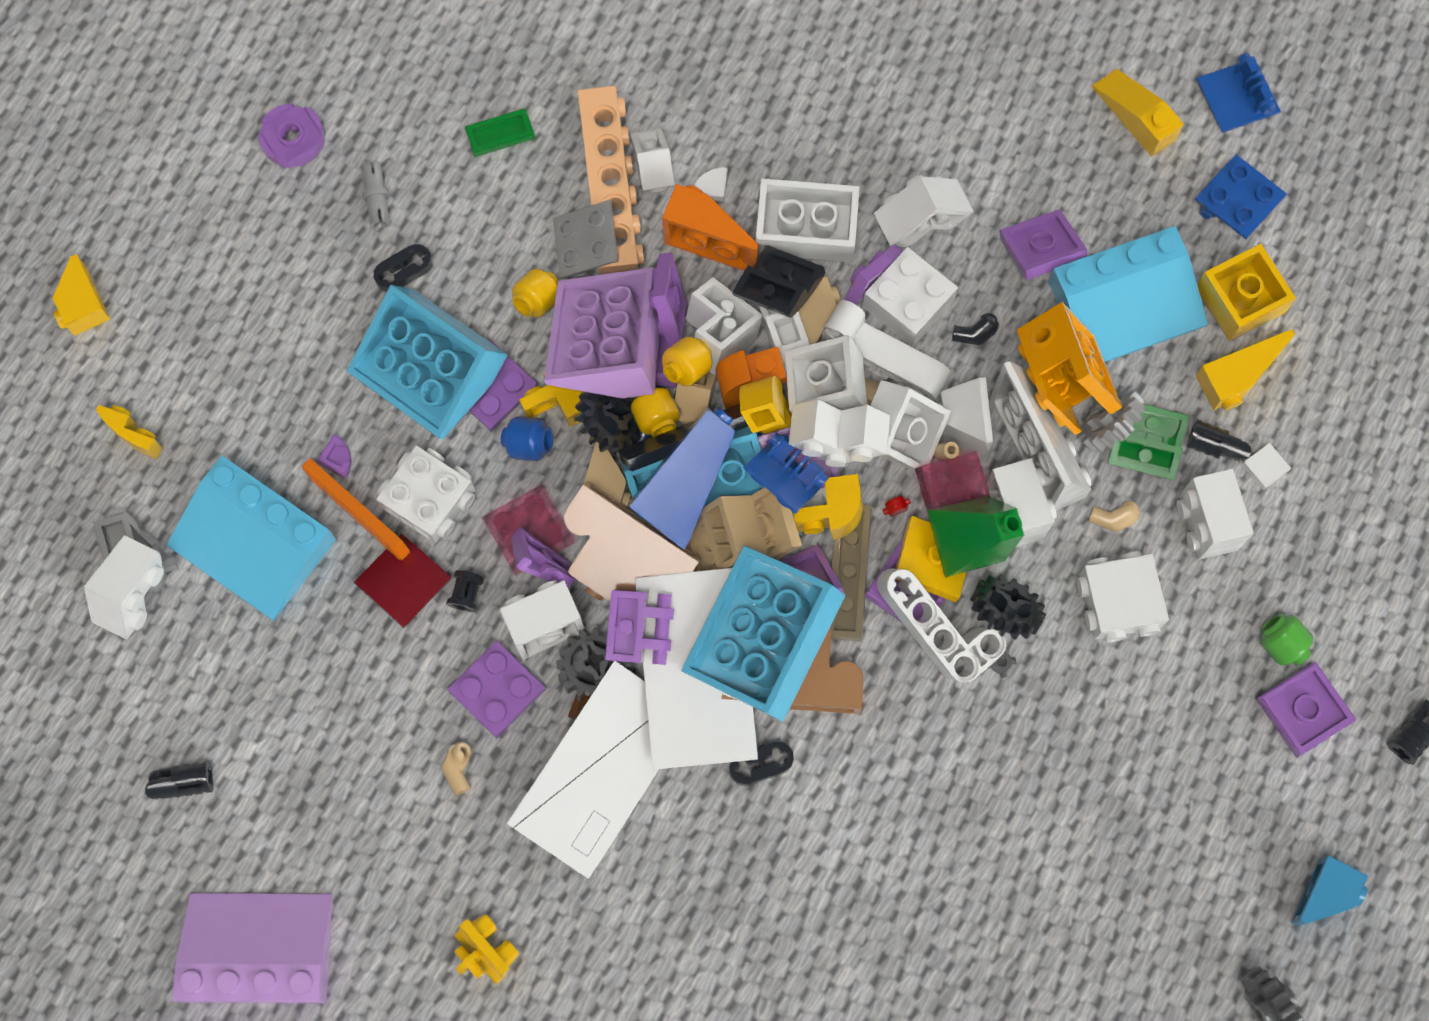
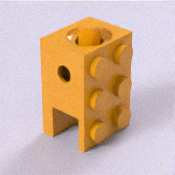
[1017,302,1122,435]

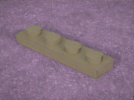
[831,505,872,641]

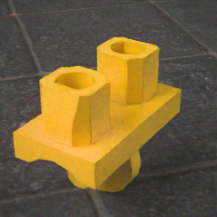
[454,914,519,985]

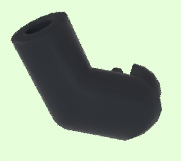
[952,313,999,345]

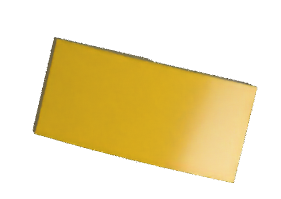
[96,405,162,460]

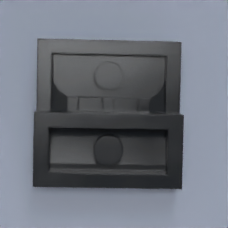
[732,245,826,318]

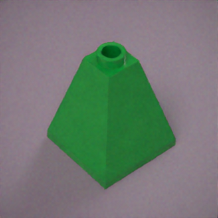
[927,496,1024,578]

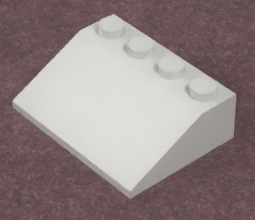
[991,361,1091,511]

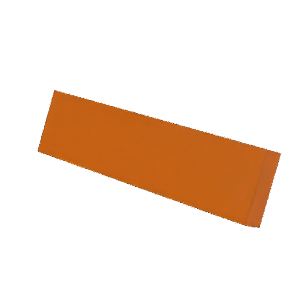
[302,458,410,560]

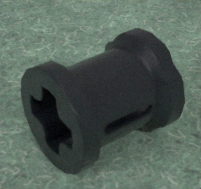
[446,570,485,612]

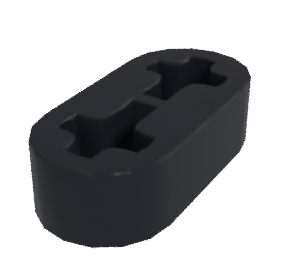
[373,244,432,292]
[729,742,794,786]

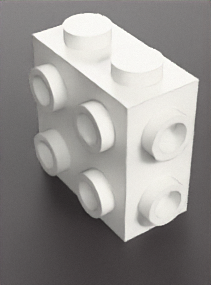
[376,445,475,544]
[1076,551,1169,643]

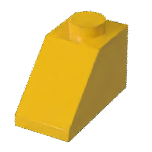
[52,254,110,336]

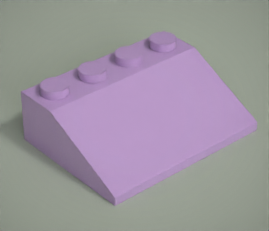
[544,267,660,398]
[172,893,333,1004]

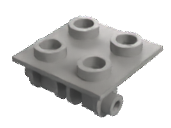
[553,200,618,279]

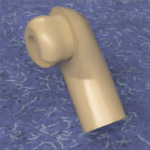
[934,442,962,466]
[1088,501,1140,532]
[442,742,471,797]

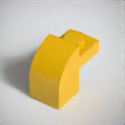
[519,372,584,427]
[739,376,792,434]
[793,474,863,540]

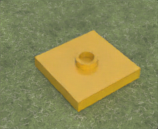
[895,516,966,603]

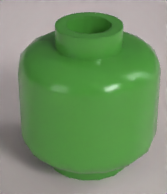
[1260,614,1313,666]

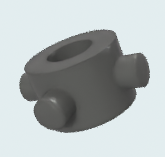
[987,652,1016,678]

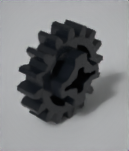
[575,392,641,455]
[970,575,1046,640]

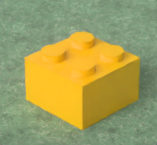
[1197,244,1296,341]

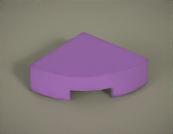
[316,434,351,479]

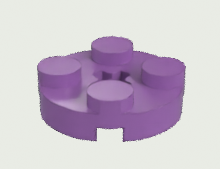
[258,104,324,168]

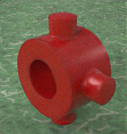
[882,496,911,517]

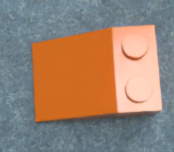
[662,184,759,271]

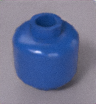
[501,417,553,461]

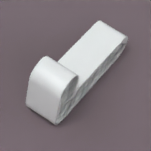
[821,300,951,402]
[877,569,1006,683]

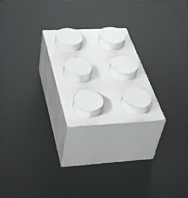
[756,178,860,263]

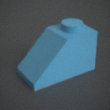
[1291,856,1368,926]

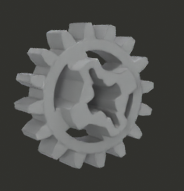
[1078,386,1146,452]

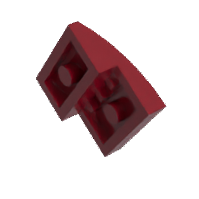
[353,533,451,629]

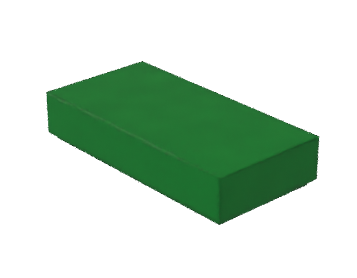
[464,108,535,158]

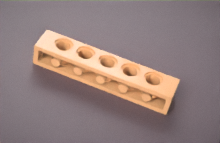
[578,86,644,275]

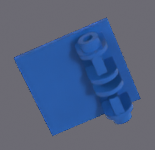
[1196,53,1281,133]
[1195,154,1287,239]
[743,433,829,514]

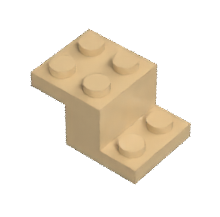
[686,487,802,572]

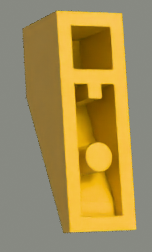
[1092,69,1184,157]
[1196,329,1295,411]

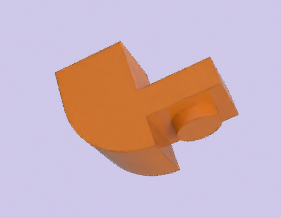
[715,347,787,409]

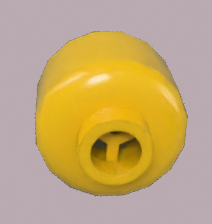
[512,269,558,318]
[662,336,712,386]
[630,387,680,437]

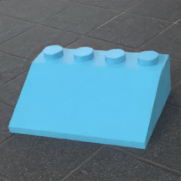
[1048,226,1208,362]
[347,285,508,439]
[167,455,336,621]
[681,546,846,722]

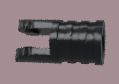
[1186,419,1252,462]
[1388,699,1429,765]
[144,761,214,800]

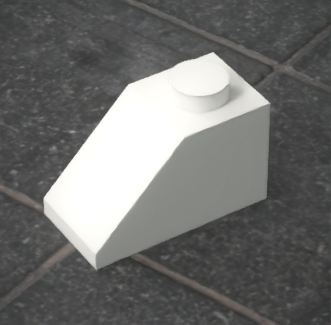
[630,128,675,192]

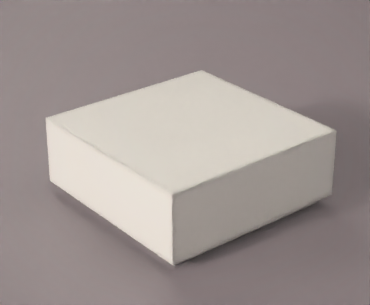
[1242,443,1292,490]

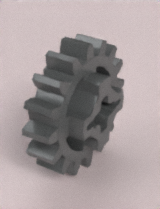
[556,627,632,701]
[1241,966,1304,1021]

